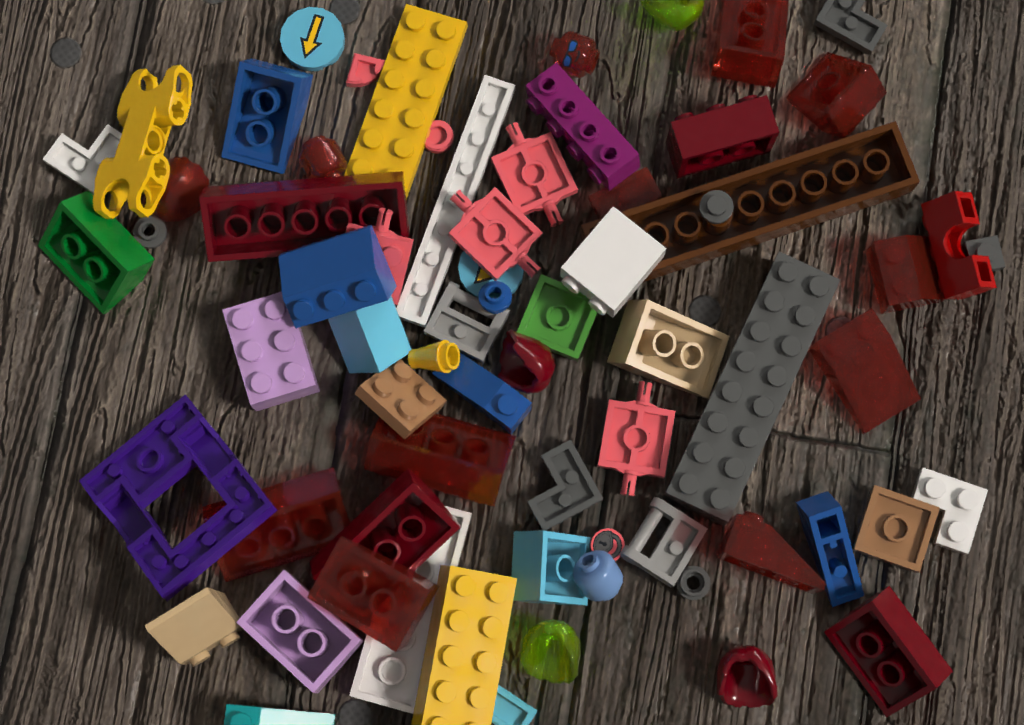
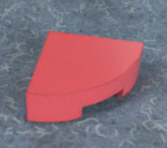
[346,53,385,87]

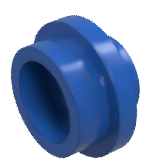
[478,281,512,314]

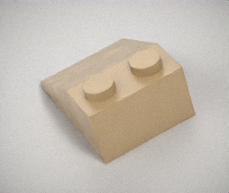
[607,299,730,399]
[145,587,243,667]

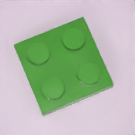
[517,274,597,362]

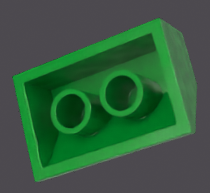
[38,190,155,315]

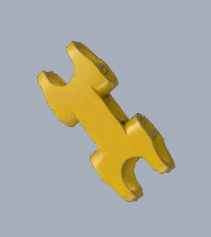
[93,65,193,219]

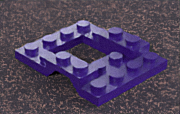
[79,394,278,602]

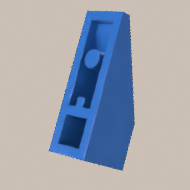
[432,353,532,435]
[796,491,864,607]

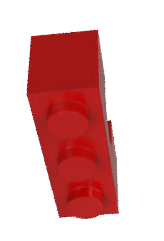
[921,191,997,300]

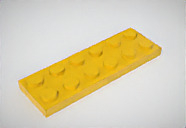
[344,4,468,200]

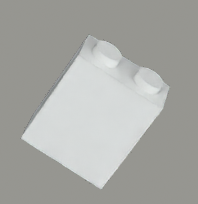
[560,206,667,318]

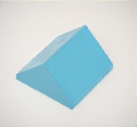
[328,296,412,373]

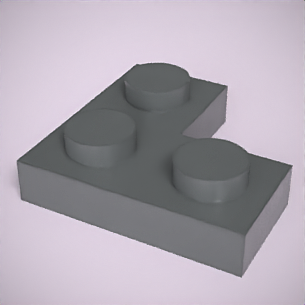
[813,0,888,56]
[527,440,603,531]

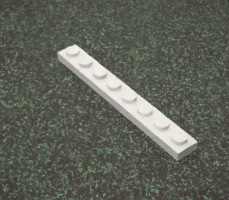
[396,75,515,328]

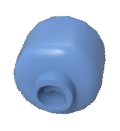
[573,550,623,602]

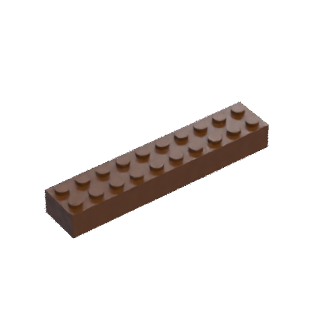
[580,121,920,282]

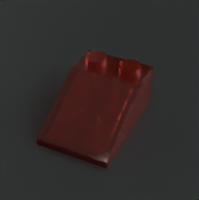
[711,0,788,88]
[809,308,921,434]
[716,511,826,594]
[307,536,440,652]

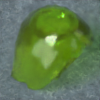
[640,0,704,32]
[520,619,581,684]

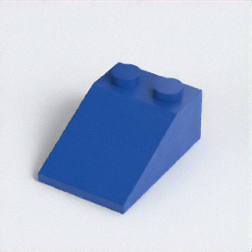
[221,58,313,174]

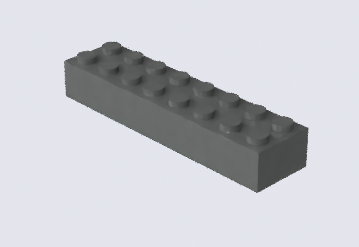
[663,251,840,526]

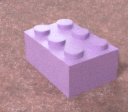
[222,291,320,411]
[236,570,364,693]

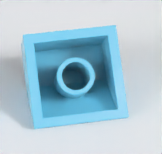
[511,530,591,606]

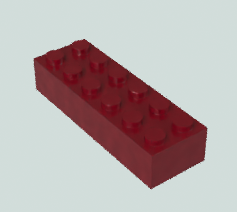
[199,171,409,262]

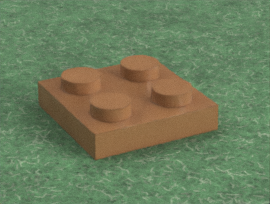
[355,359,447,439]
[852,485,940,573]

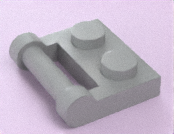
[423,281,510,363]
[619,497,708,588]

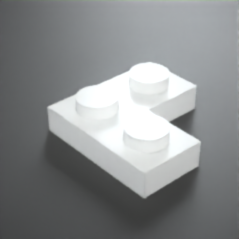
[43,124,122,194]
[911,468,988,555]

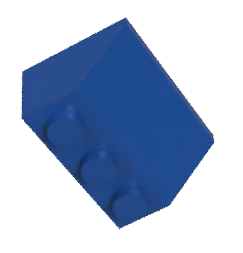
[278,225,397,328]

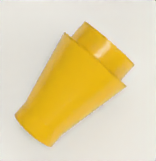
[408,340,460,373]

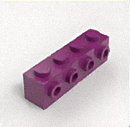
[526,62,640,191]

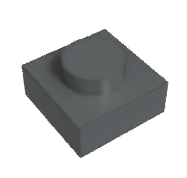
[962,235,1006,272]

